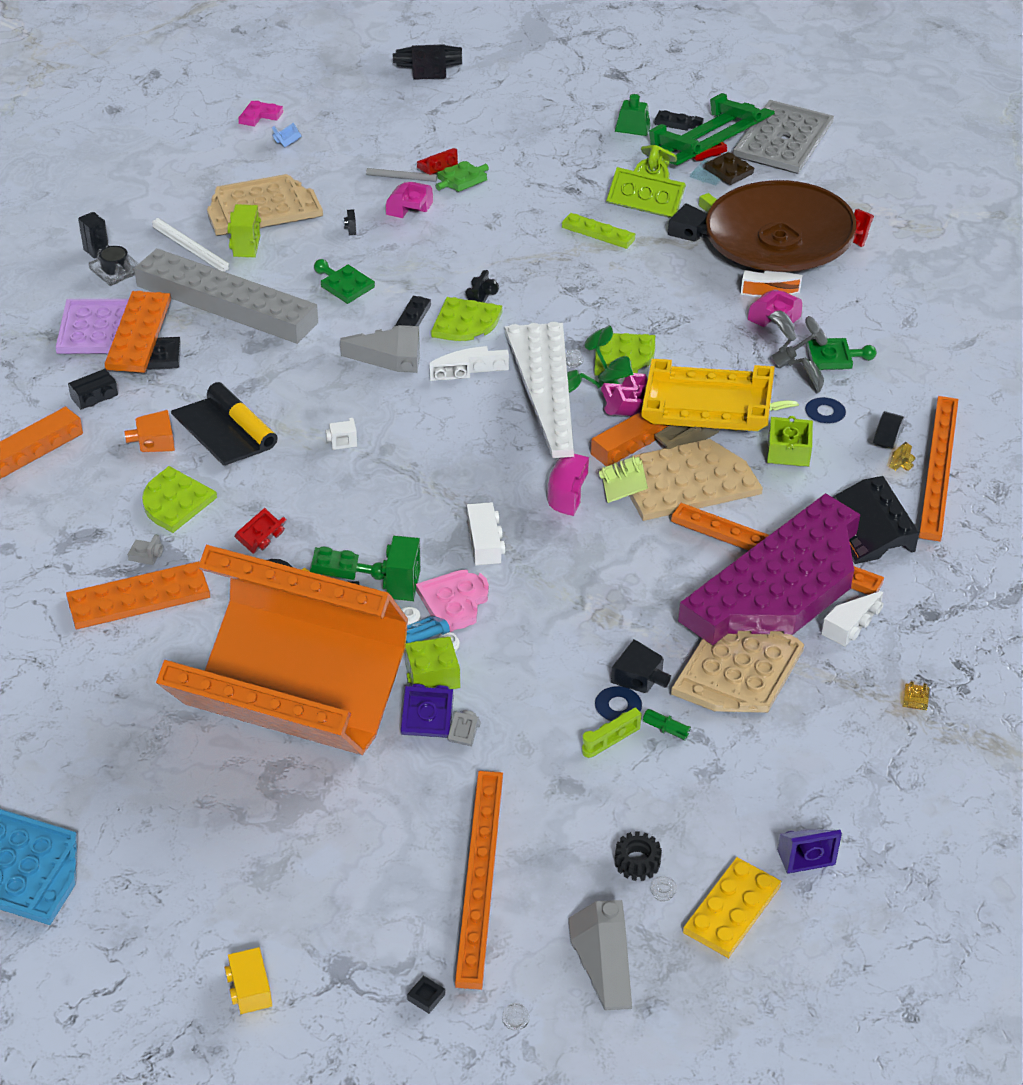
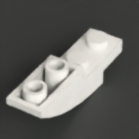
[429,346,509,381]

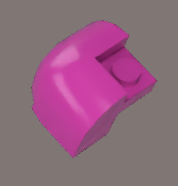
[386,182,433,218]
[748,290,802,327]
[601,373,648,416]
[547,454,589,516]

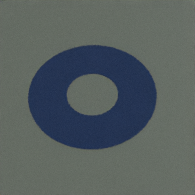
[805,397,846,423]
[595,686,642,721]

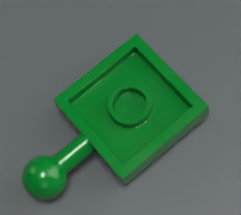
[314,259,375,304]
[806,338,877,370]
[310,546,386,580]

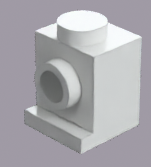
[325,418,357,450]

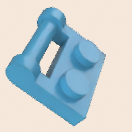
[406,615,450,643]

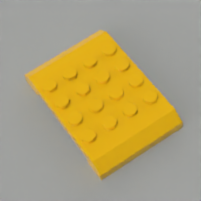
[642,359,775,431]

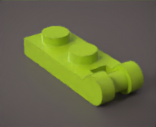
[582,707,642,758]

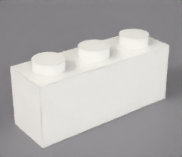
[467,502,505,566]

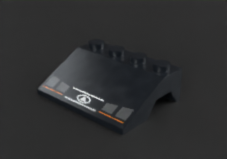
[833,476,919,564]

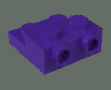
[401,684,454,738]

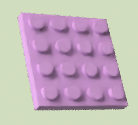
[55,299,129,354]

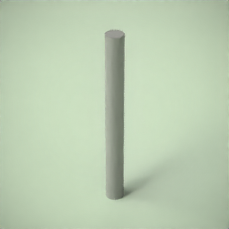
[366,168,437,182]

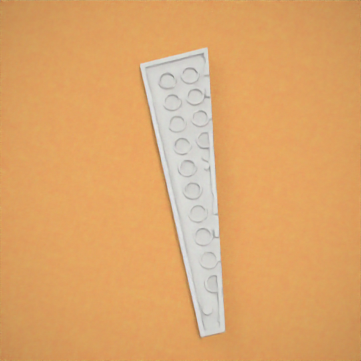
[504,322,574,458]

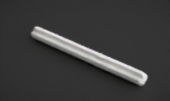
[152,218,229,272]

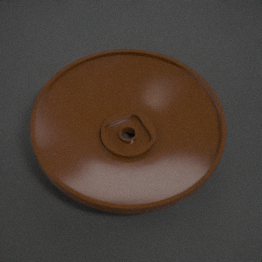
[706,180,856,272]

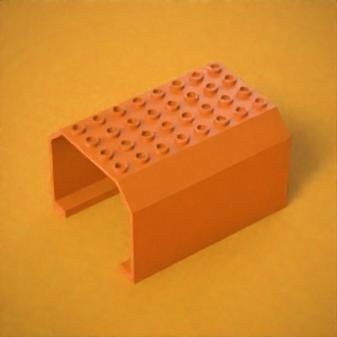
[156,544,408,755]

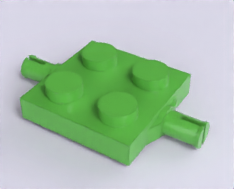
[435,161,489,192]

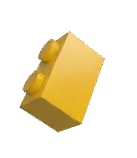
[224,947,272,1015]

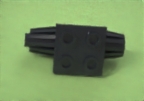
[393,44,462,79]

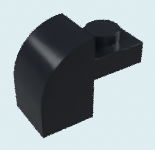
[873,411,905,449]

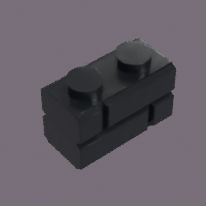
[78,212,109,258]
[68,369,118,410]

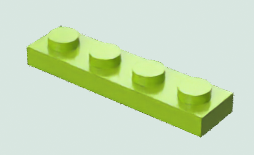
[562,212,636,249]

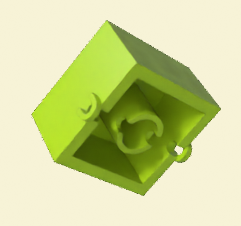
[228,204,261,258]
[767,416,813,467]
[405,636,461,689]

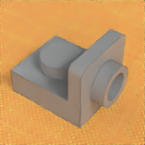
[127,535,163,565]
[448,710,481,747]

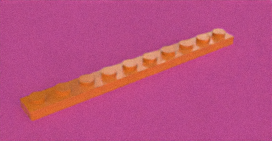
[919,396,959,542]
[671,503,884,595]
[455,771,503,990]

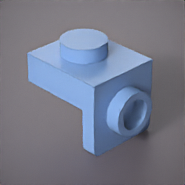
[271,123,302,148]

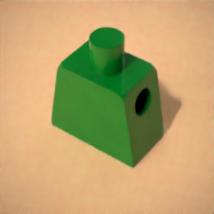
[615,94,651,136]

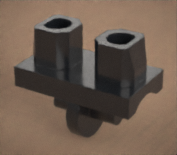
[465,270,499,303]

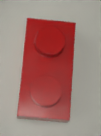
[692,142,727,161]

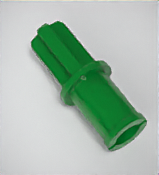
[643,709,691,741]

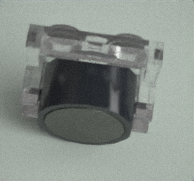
[89,245,139,286]

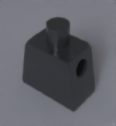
[668,203,708,242]
[611,639,671,693]

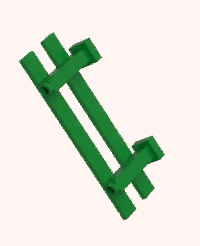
[649,93,775,165]

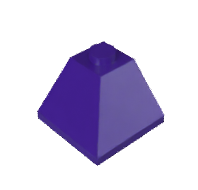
[777,830,842,874]

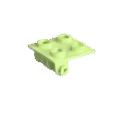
[599,456,648,503]

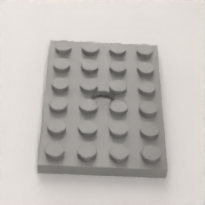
[733,100,834,173]

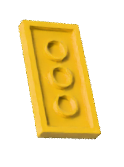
[683,857,782,959]

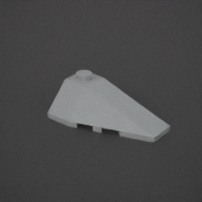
[340,325,420,373]
[569,900,632,1010]

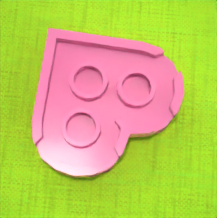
[416,569,489,632]

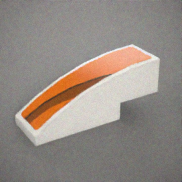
[741,270,803,296]

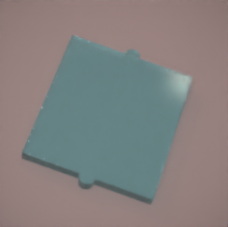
[690,160,721,186]

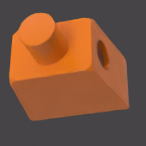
[124,410,175,452]

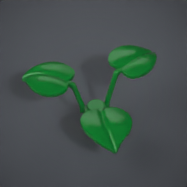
[567,325,634,393]

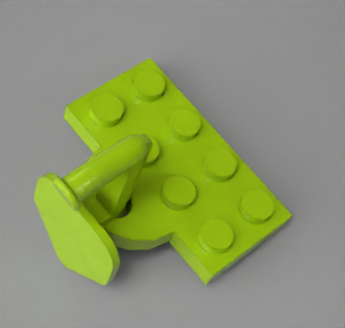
[606,145,686,218]

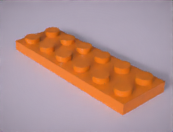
[104,291,171,373]
[66,561,210,630]

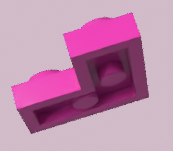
[238,100,284,127]

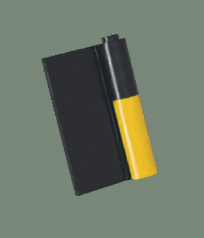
[171,382,278,466]

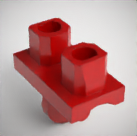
[853,209,874,247]

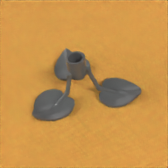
[768,311,827,393]

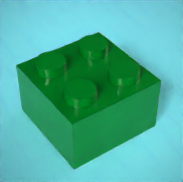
[382,535,421,601]

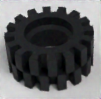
[615,831,662,881]

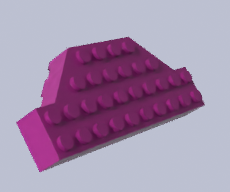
[678,493,860,645]

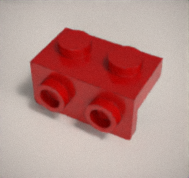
[417,148,458,175]
[234,508,287,554]

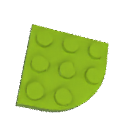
[431,297,503,341]
[594,333,655,376]
[142,466,217,533]

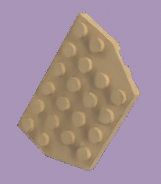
[207,174,323,235]
[629,439,763,521]
[671,631,804,713]

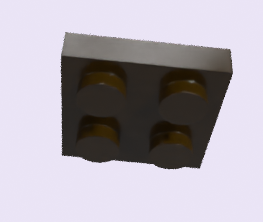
[704,152,755,185]

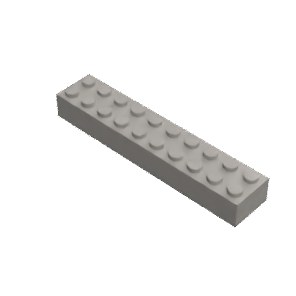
[134,248,318,344]

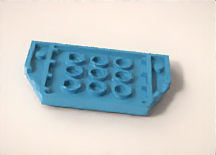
[0,809,77,925]

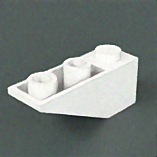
[821,591,884,647]

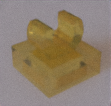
[889,442,916,471]
[903,681,929,711]

